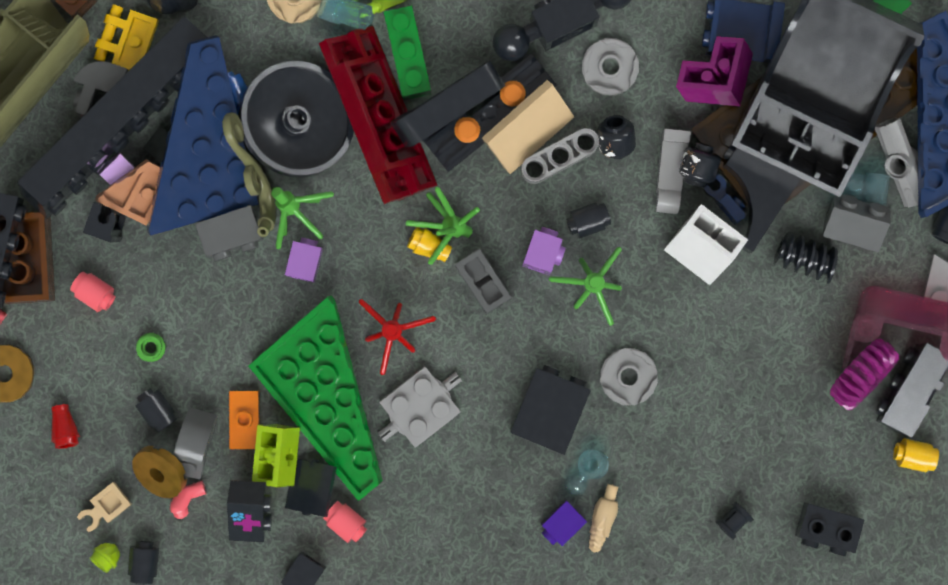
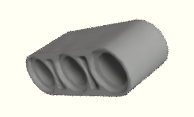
[521,128,599,184]

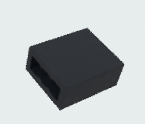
[510,365,591,455]

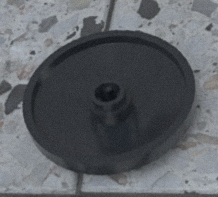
[239,61,354,177]

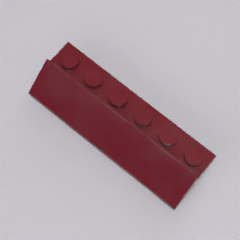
[319,26,437,204]

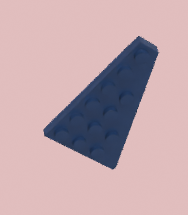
[917,11,948,218]

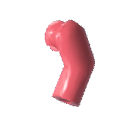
[170,481,207,519]

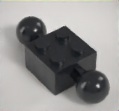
[493,0,631,61]

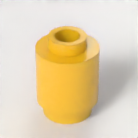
[893,438,939,473]

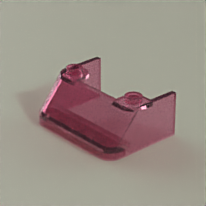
[842,286,948,368]

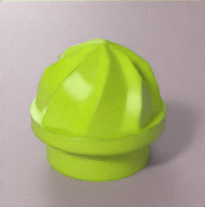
[90,543,120,573]

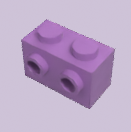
[522,227,566,276]

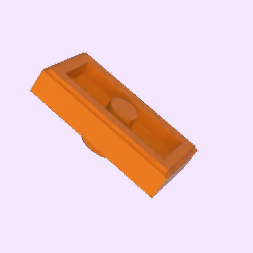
[229,391,259,449]

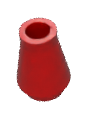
[51,404,80,449]

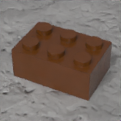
[0,212,55,304]

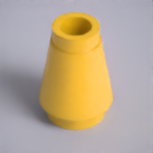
[407,227,452,262]

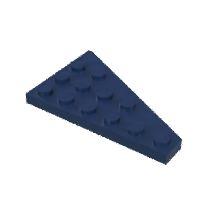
[147,35,259,236]

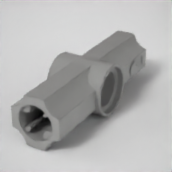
[875,117,918,208]

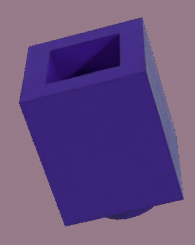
[541,500,587,546]

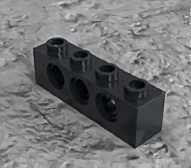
[0,193,26,309]

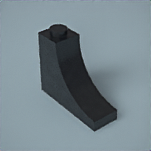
[722,144,801,254]

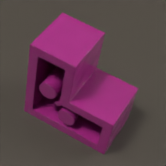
[676,36,753,106]

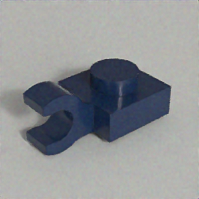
[703,175,746,225]

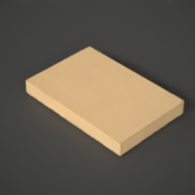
[482,80,574,174]

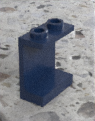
[702,0,785,63]

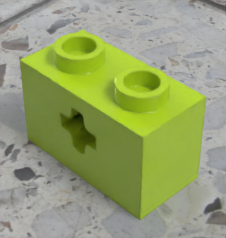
[252,424,300,487]

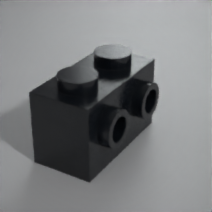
[795,502,865,557]

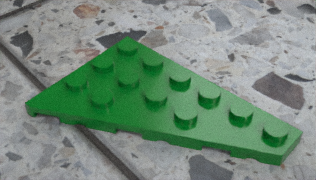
[248,295,383,501]

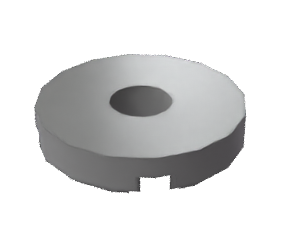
[582,38,639,96]
[600,348,658,405]

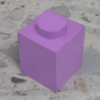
[285,237,323,283]

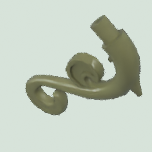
[222,112,277,237]

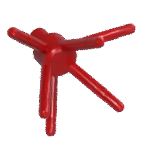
[359,299,436,375]

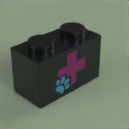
[227,480,272,542]

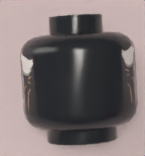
[597,115,636,159]
[679,142,721,187]

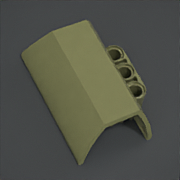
[0,0,90,148]

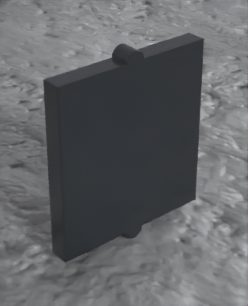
[285,459,337,517]

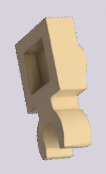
[77,482,132,532]

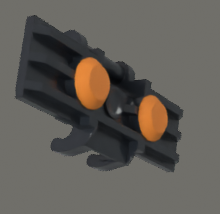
[423,53,557,172]

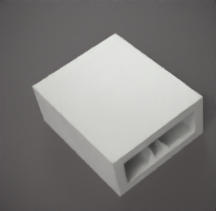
[664,204,748,285]

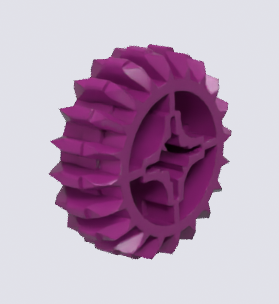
[830,338,899,410]

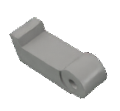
[656,129,691,214]

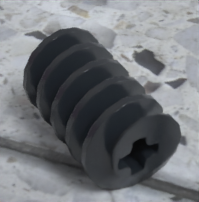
[773,231,838,284]

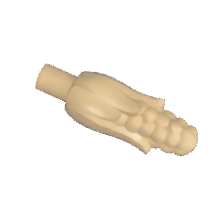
[589,484,619,553]

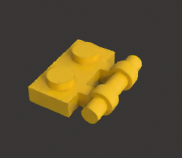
[93,4,159,70]

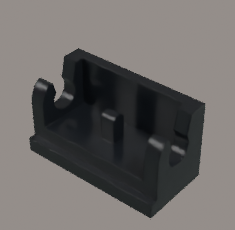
[83,202,126,243]

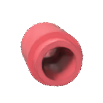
[70,271,115,312]
[323,501,367,543]

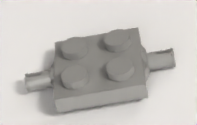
[377,366,462,448]

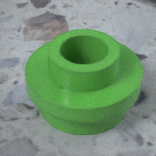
[136,333,166,362]

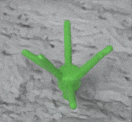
[271,187,334,249]
[406,187,480,265]
[549,247,622,326]

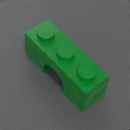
[384,5,432,101]

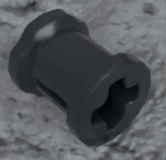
[715,502,754,540]

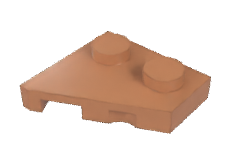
[95,159,160,226]

